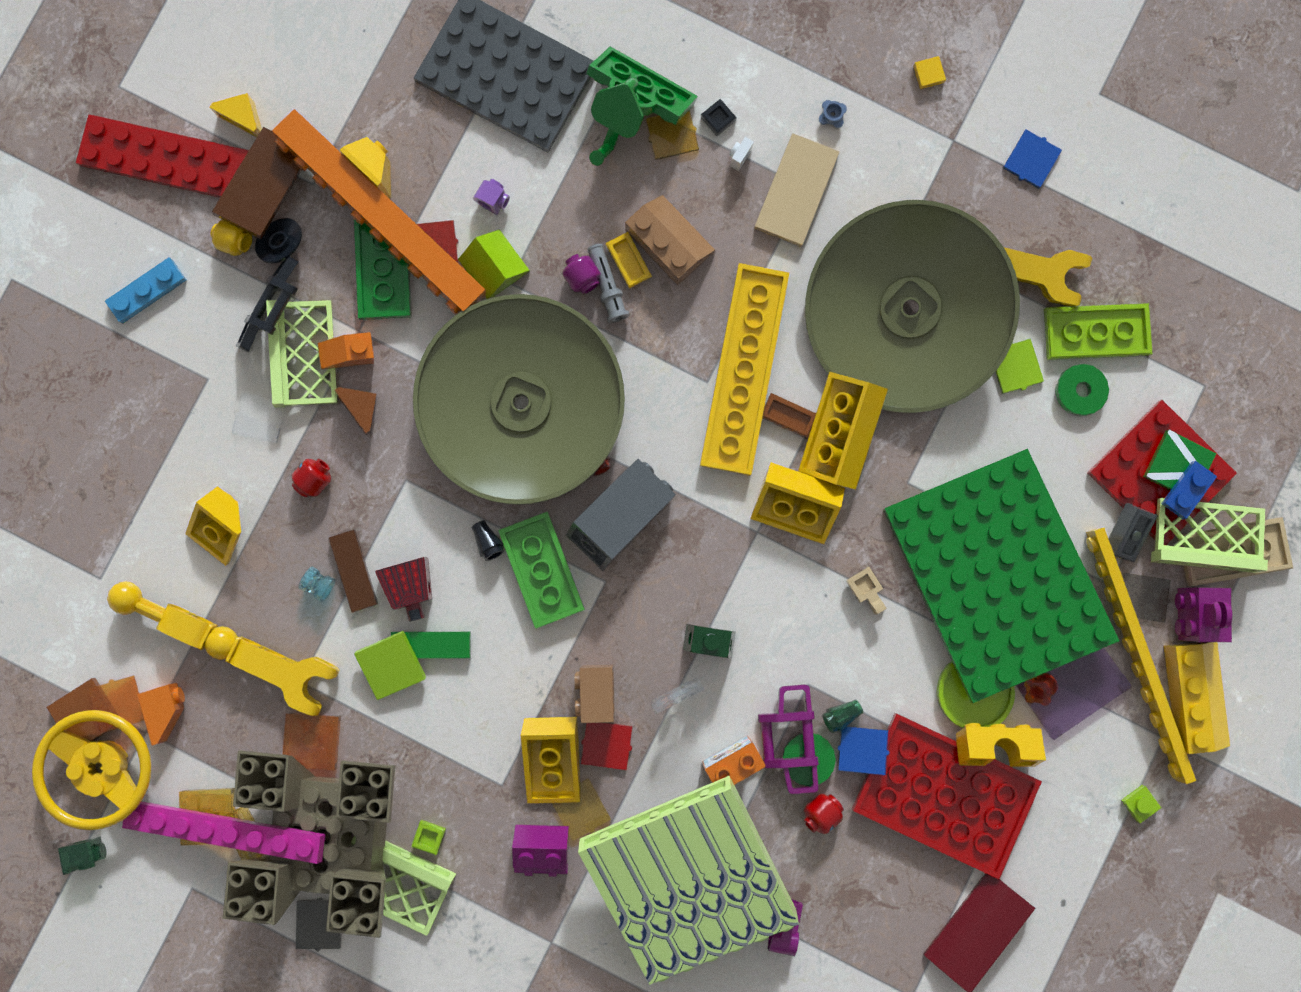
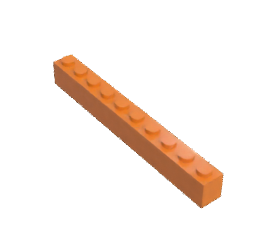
[272,109,486,315]

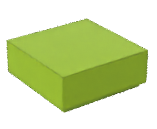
[411,820,446,855]

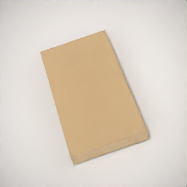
[754,133,840,247]
[1178,517,1293,586]

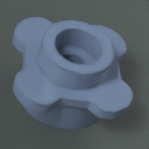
[819,100,847,128]

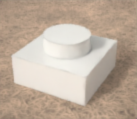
[729,137,754,172]

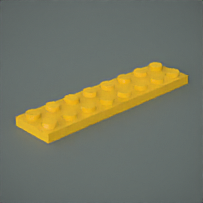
[700,263,789,476]

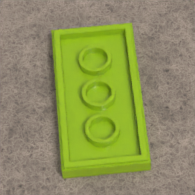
[1044,303,1153,360]

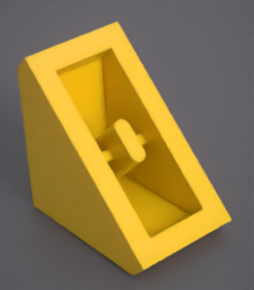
[209,93,262,138]

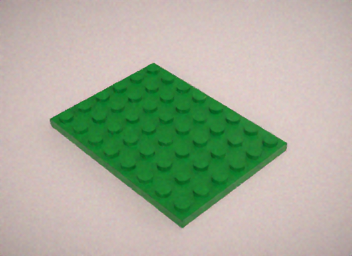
[883,448,1120,703]

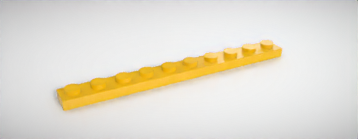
[1086,527,1196,784]

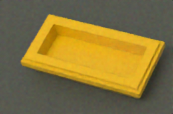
[605,232,652,289]

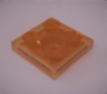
[282,713,341,770]

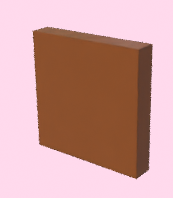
[46,678,119,742]

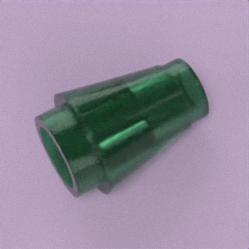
[822,699,863,733]

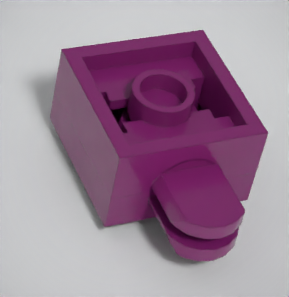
[1174,588,1233,642]

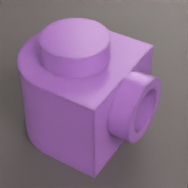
[473,179,510,215]

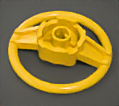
[32,710,151,830]

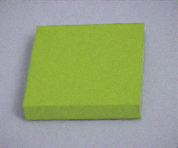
[354,631,426,700]

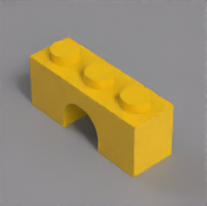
[956,723,1046,767]

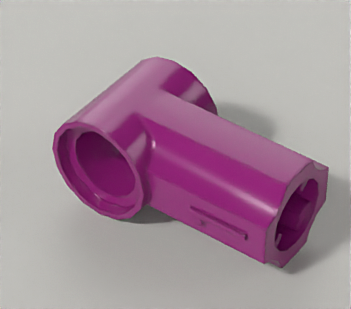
[768,899,803,957]

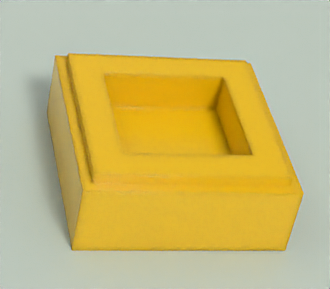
[913,56,946,89]

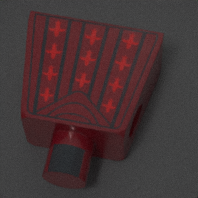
[375,557,432,622]

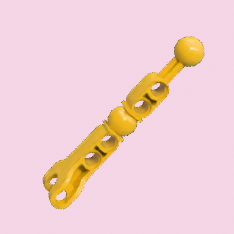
[1004,247,1092,306]
[107,581,340,716]

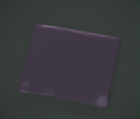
[1015,648,1132,740]

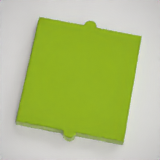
[995,339,1044,394]

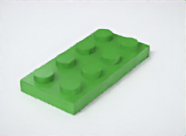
[498,512,585,629]

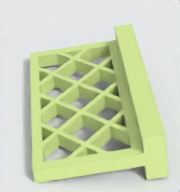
[266,300,338,408]
[1151,498,1268,573]
[351,836,456,936]

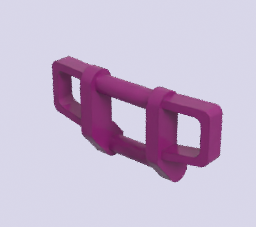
[758,684,819,794]

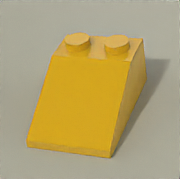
[520,717,580,804]

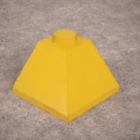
[340,137,391,199]
[185,486,241,566]

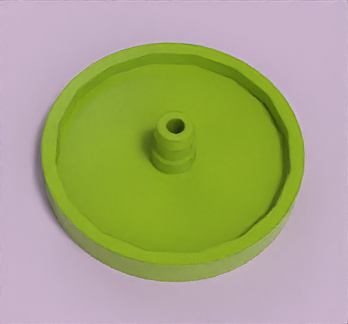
[937,661,1015,728]

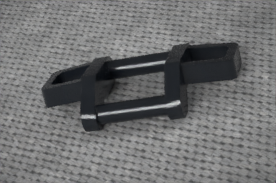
[236,256,299,352]

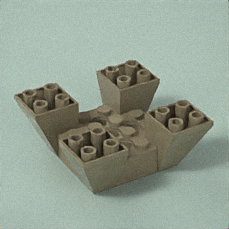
[223,750,395,938]

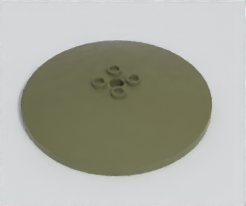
[805,200,1020,413]
[413,294,625,505]

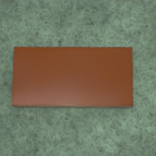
[762,393,816,439]

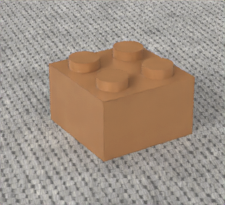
[575,665,615,723]

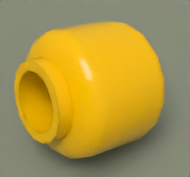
[210,220,252,256]

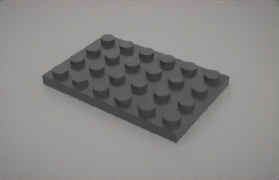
[414,0,593,153]

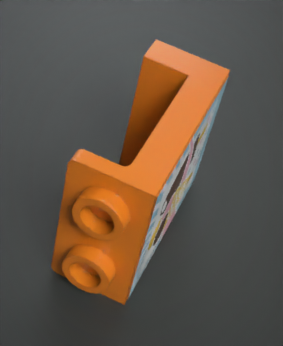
[702,736,765,785]

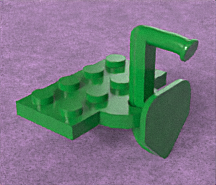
[586,46,698,166]

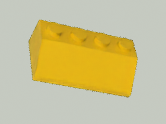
[798,372,888,490]
[1164,642,1230,754]

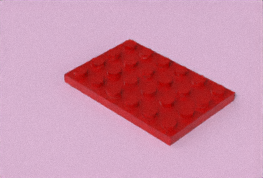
[852,713,1042,879]

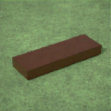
[329,529,378,613]

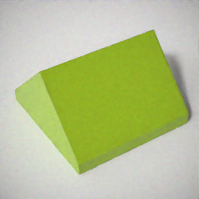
[458,229,530,299]

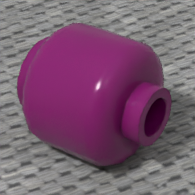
[562,254,601,295]

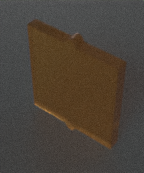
[89,676,145,734]

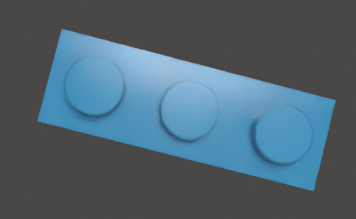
[105,257,187,324]

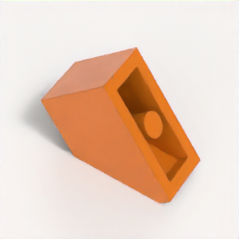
[318,332,374,370]
[137,683,185,746]

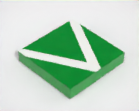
[1143,430,1216,491]

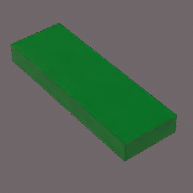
[391,631,471,658]

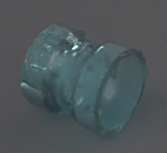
[298,566,336,602]

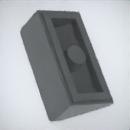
[1108,503,1158,562]

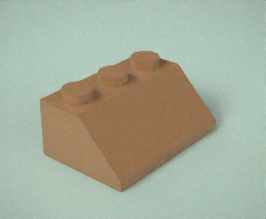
[625,195,715,285]

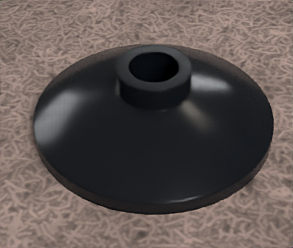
[255,218,302,264]

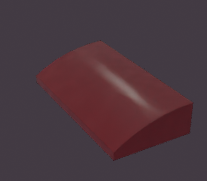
[923,873,1036,992]

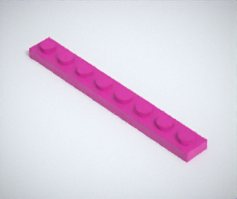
[122,801,325,864]

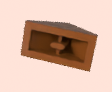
[335,387,376,435]

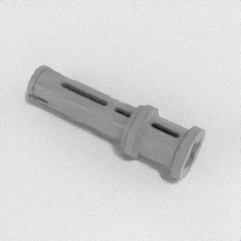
[587,244,630,323]

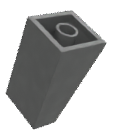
[566,459,676,571]

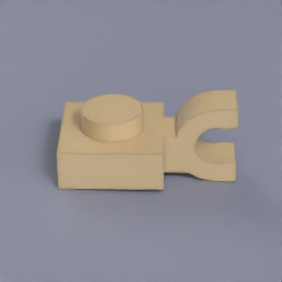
[846,567,887,615]

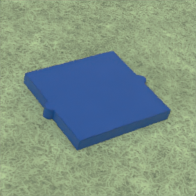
[1003,129,1062,189]
[838,726,890,775]

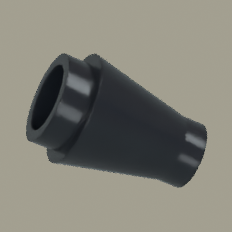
[471,520,504,561]

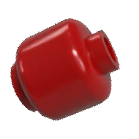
[291,459,331,497]
[804,794,844,834]

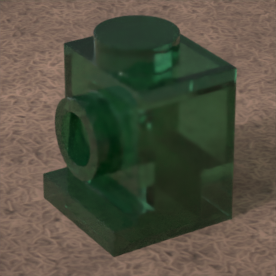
[58,836,107,875]

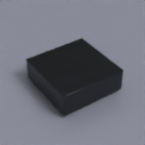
[700,99,737,136]

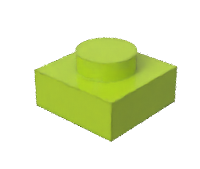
[1121,785,1161,824]

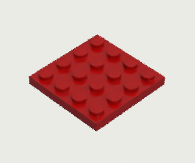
[1087,400,1237,545]

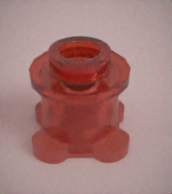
[1024,673,1058,706]

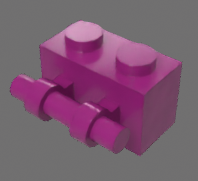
[512,825,569,877]

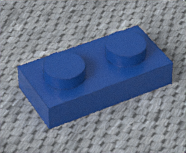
[1161,461,1217,519]

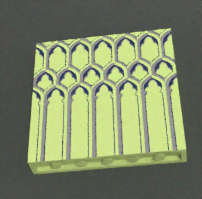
[578,776,799,985]

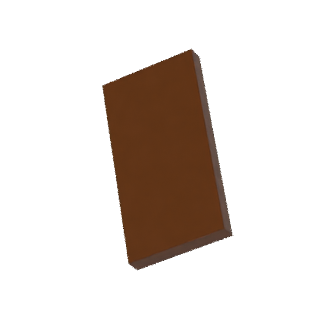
[212,126,302,239]

